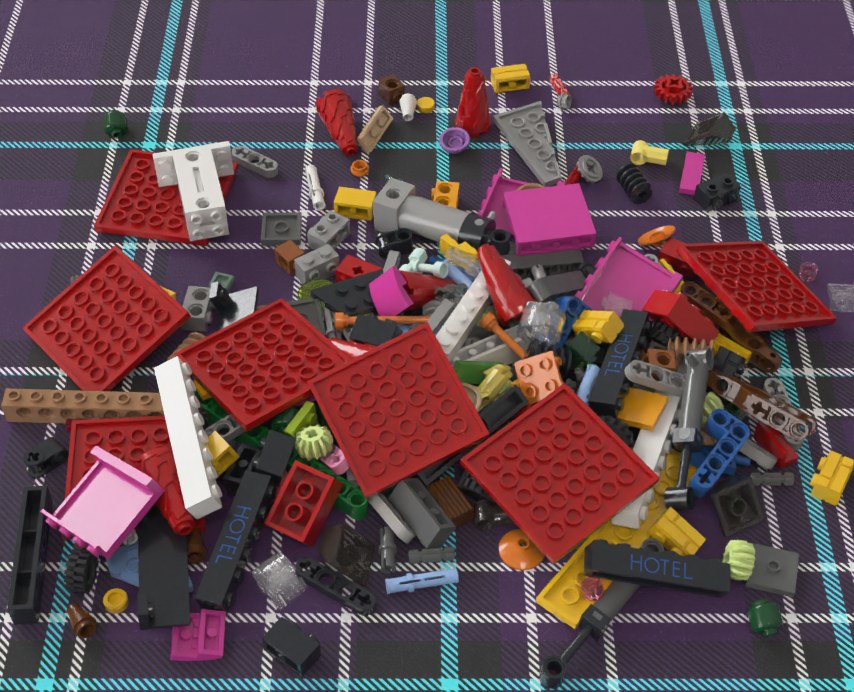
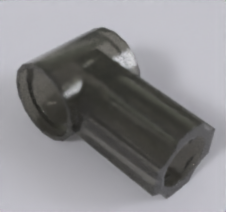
[473,500,516,531]

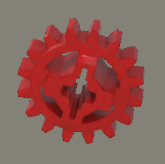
[654,74,693,105]

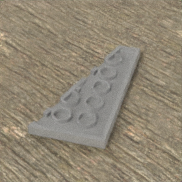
[493,101,562,187]

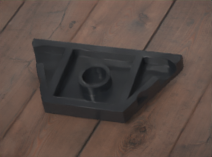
[310,269,383,317]

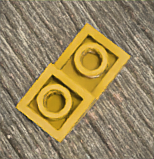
[440,234,478,268]

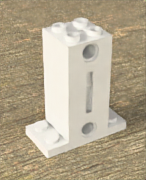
[153,141,234,241]

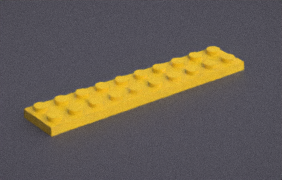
[536,448,698,629]

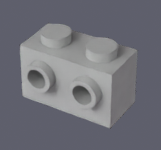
[307,210,350,250]
[294,244,340,288]

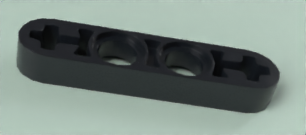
[295,557,376,616]

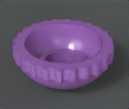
[439,127,471,154]

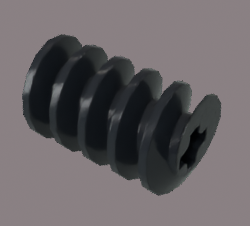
[616,163,653,204]
[524,338,572,377]

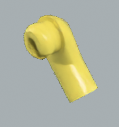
[483,364,513,379]

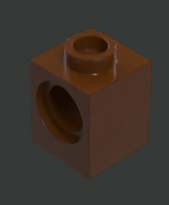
[378,74,405,105]

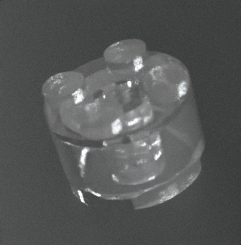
[517,301,566,346]
[251,552,307,611]

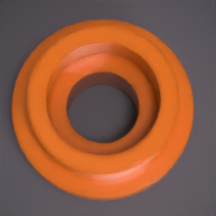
[350,160,369,177]

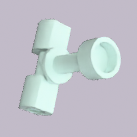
[399,248,448,279]

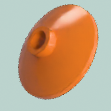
[638,225,676,247]
[499,529,545,570]

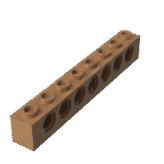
[1,388,165,423]

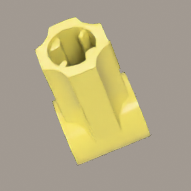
[630,140,669,166]
[475,368,508,409]

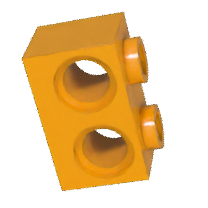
[431,181,459,209]

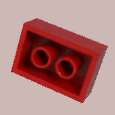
[642,289,720,345]
[264,460,343,547]

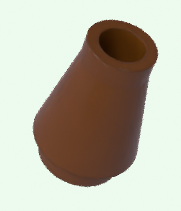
[187,529,207,564]
[67,603,97,638]

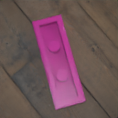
[679,151,705,195]

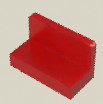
[753,421,799,470]

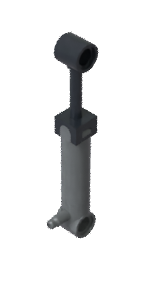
[664,348,714,511]
[539,539,664,689]

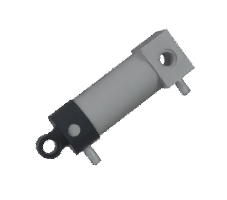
[372,178,510,255]

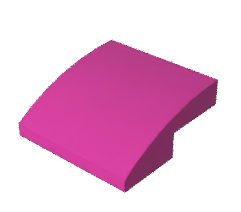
[369,265,414,316]
[170,609,226,661]

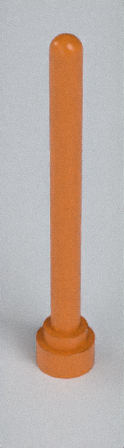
[335,312,431,329]
[479,312,526,360]

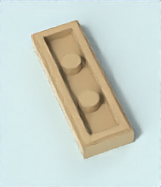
[356,105,393,153]

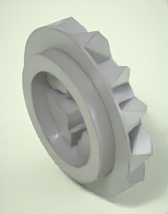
[576,155,603,184]

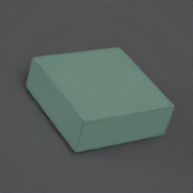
[208,272,235,293]

